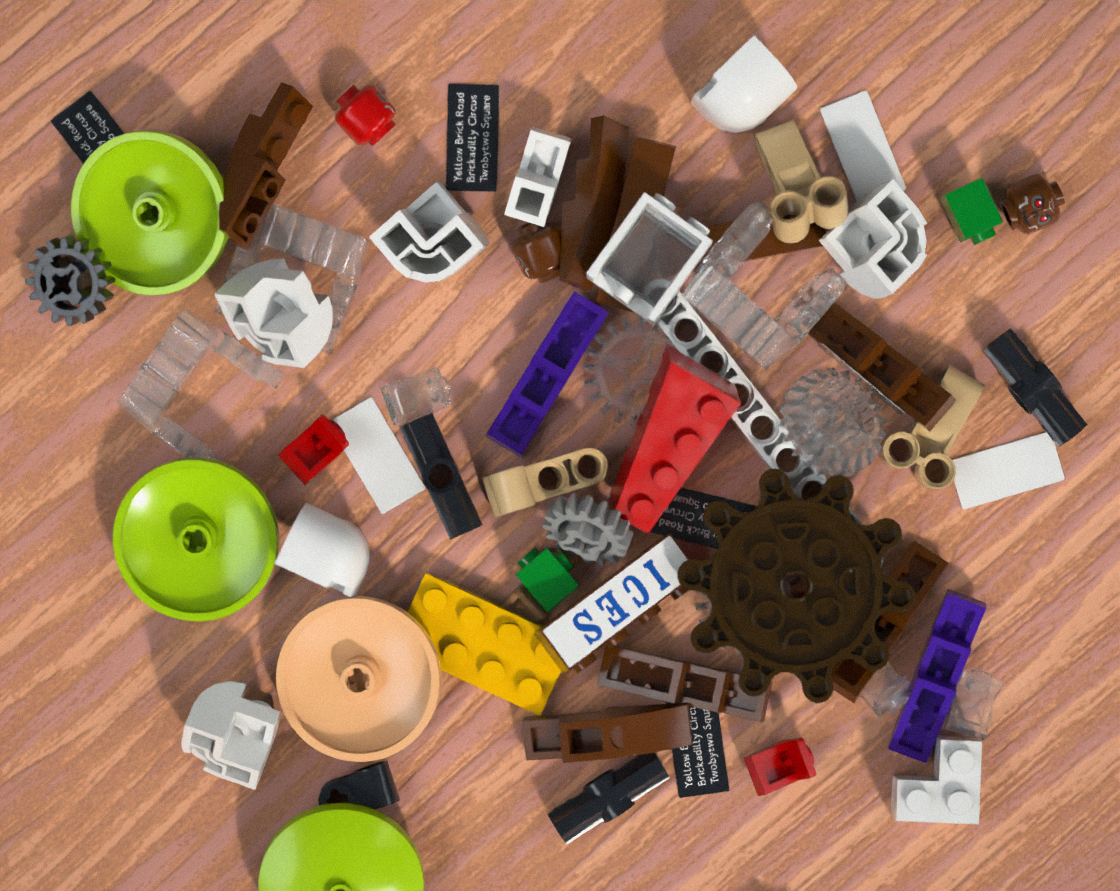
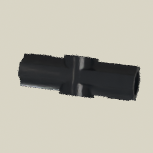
[982,328,1088,447]
[400,413,483,540]
[548,753,670,844]

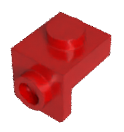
[278,414,349,485]
[743,737,816,796]

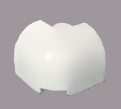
[691,35,797,133]
[819,179,927,299]
[369,181,489,283]
[214,259,333,368]
[275,503,370,597]
[181,681,281,790]

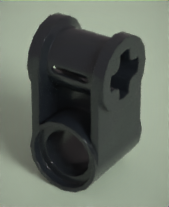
[318,761,400,810]

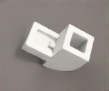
[504,126,572,227]

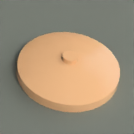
[276,596,442,762]

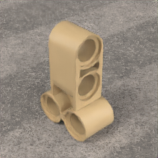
[754,120,848,243]
[878,364,985,490]
[482,448,608,517]

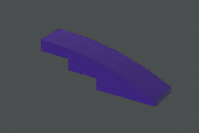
[486,291,609,457]
[888,589,986,763]

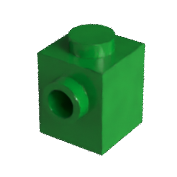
[940,178,1003,245]
[516,547,579,612]

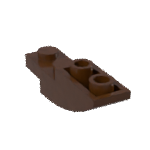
[219,82,313,250]
[522,703,693,763]

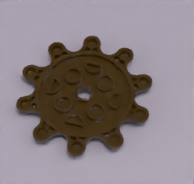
[677,468,916,703]

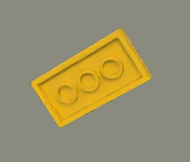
[408,571,561,716]

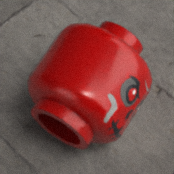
[335,85,396,146]

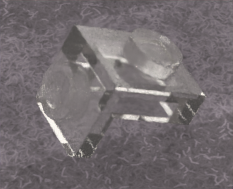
[380,367,451,426]
[860,663,910,717]
[944,670,1003,740]

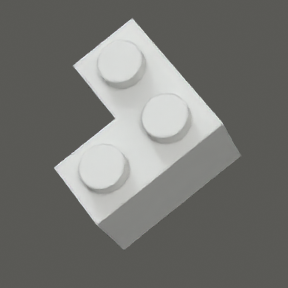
[891,736,982,824]

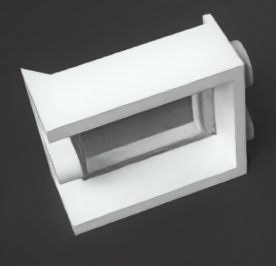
[586,192,712,326]

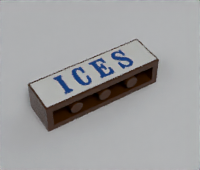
[533,533,690,674]

